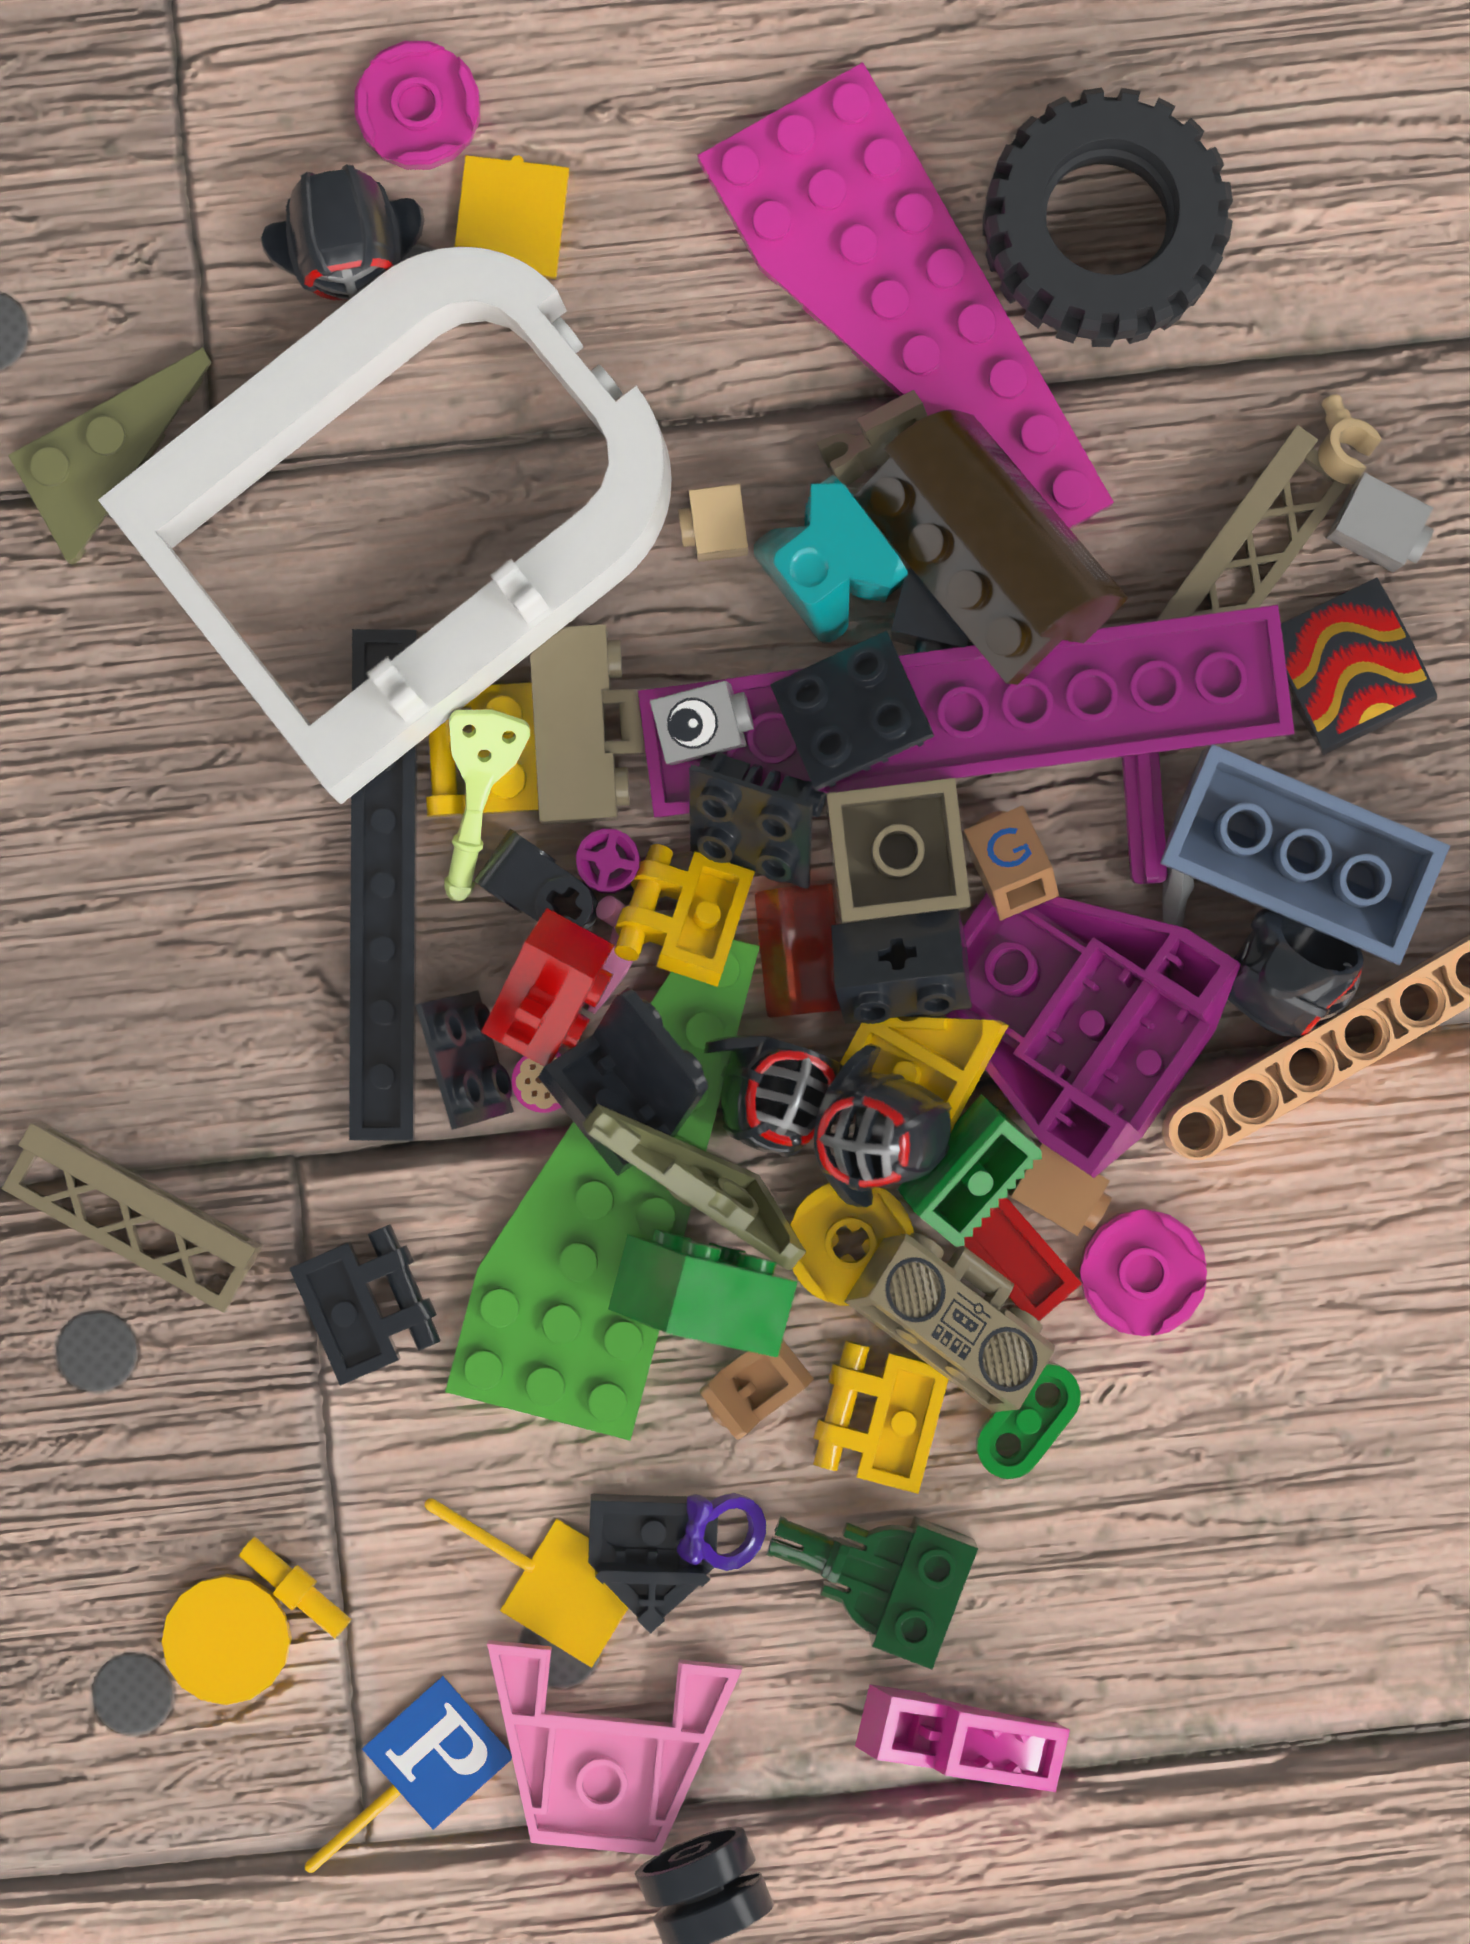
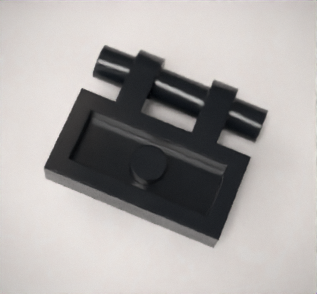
[289,1224,441,1386]

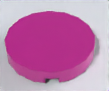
[354,41,480,170]
[1079,1209,1207,1337]

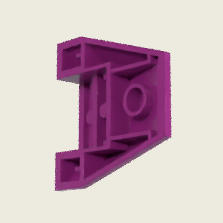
[944,893,1241,1178]

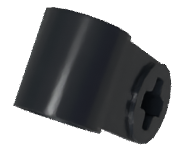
[474,829,598,930]

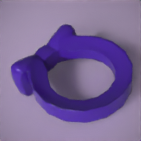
[677,1493,766,1571]

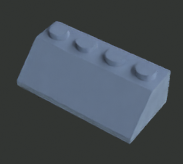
[1160,744,1450,965]

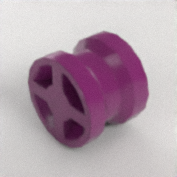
[576,828,641,894]

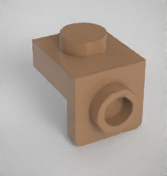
[700,1340,814,1440]

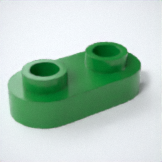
[976,1362,1081,1479]

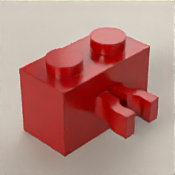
[481,908,615,1067]

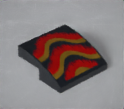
[1281,577,1437,755]

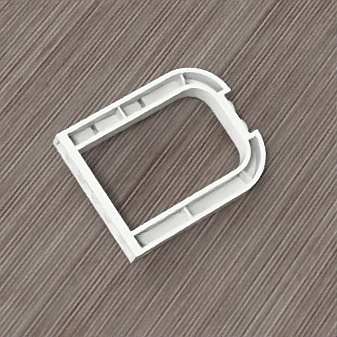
[98,247,672,804]

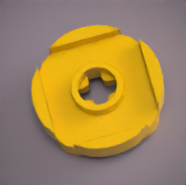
[790,1182,914,1306]

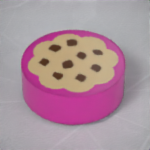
[512,1053,562,1113]

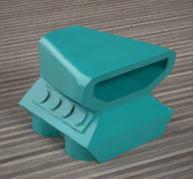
[753,475,908,644]

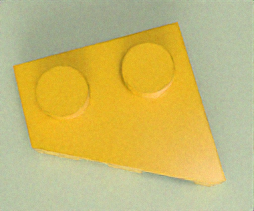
[840,1016,1009,1133]

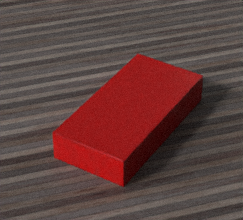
[964,1198,1082,1321]

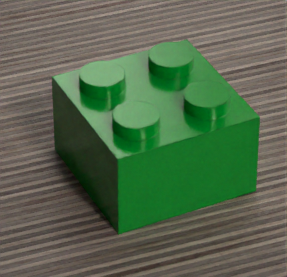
[608,1229,798,1358]

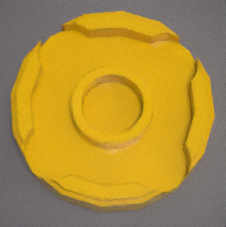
[161,1574,292,1705]

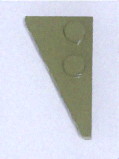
[8,348,212,565]
[583,1105,806,1271]

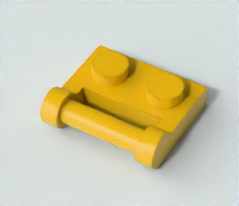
[426,682,539,817]

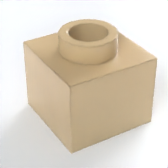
[678,484,748,562]

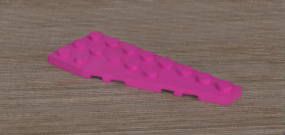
[697,62,1114,529]

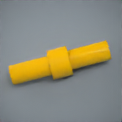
[238,1537,352,1639]

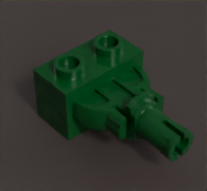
[766,1516,978,1670]

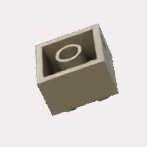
[825,778,971,924]

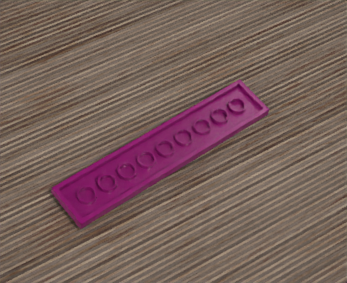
[638,605,1295,818]

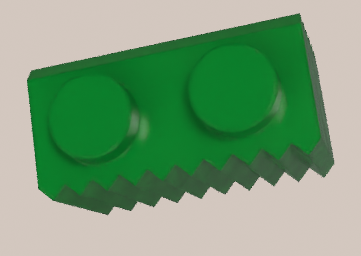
[896,1094,1042,1247]

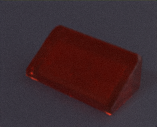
[755,884,841,1018]

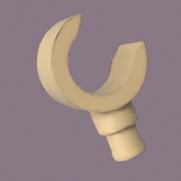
[1318,394,1382,484]

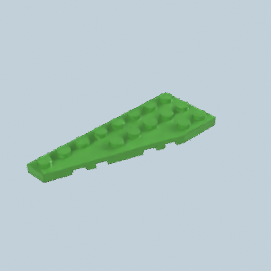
[445,939,760,1441]

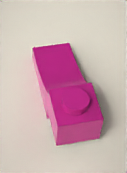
[855,1684,1070,1792]

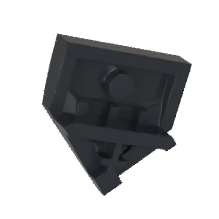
[588,1494,718,1634]

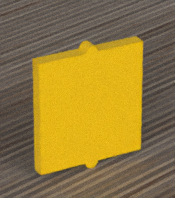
[454,155,570,280]

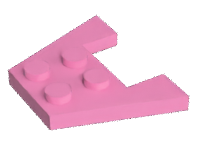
[487,1640,742,1856]

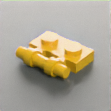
[614,844,755,987]
[813,1340,949,1494]

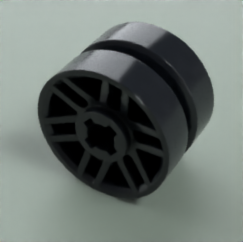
[635,1826,774,1944]

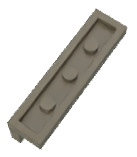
[1155,425,1348,621]
[2,1122,263,1313]

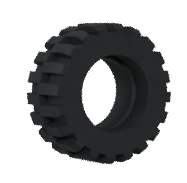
[982,88,1233,347]

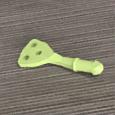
[444,709,530,902]

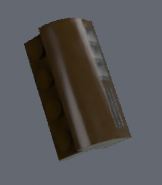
[854,410,1129,685]

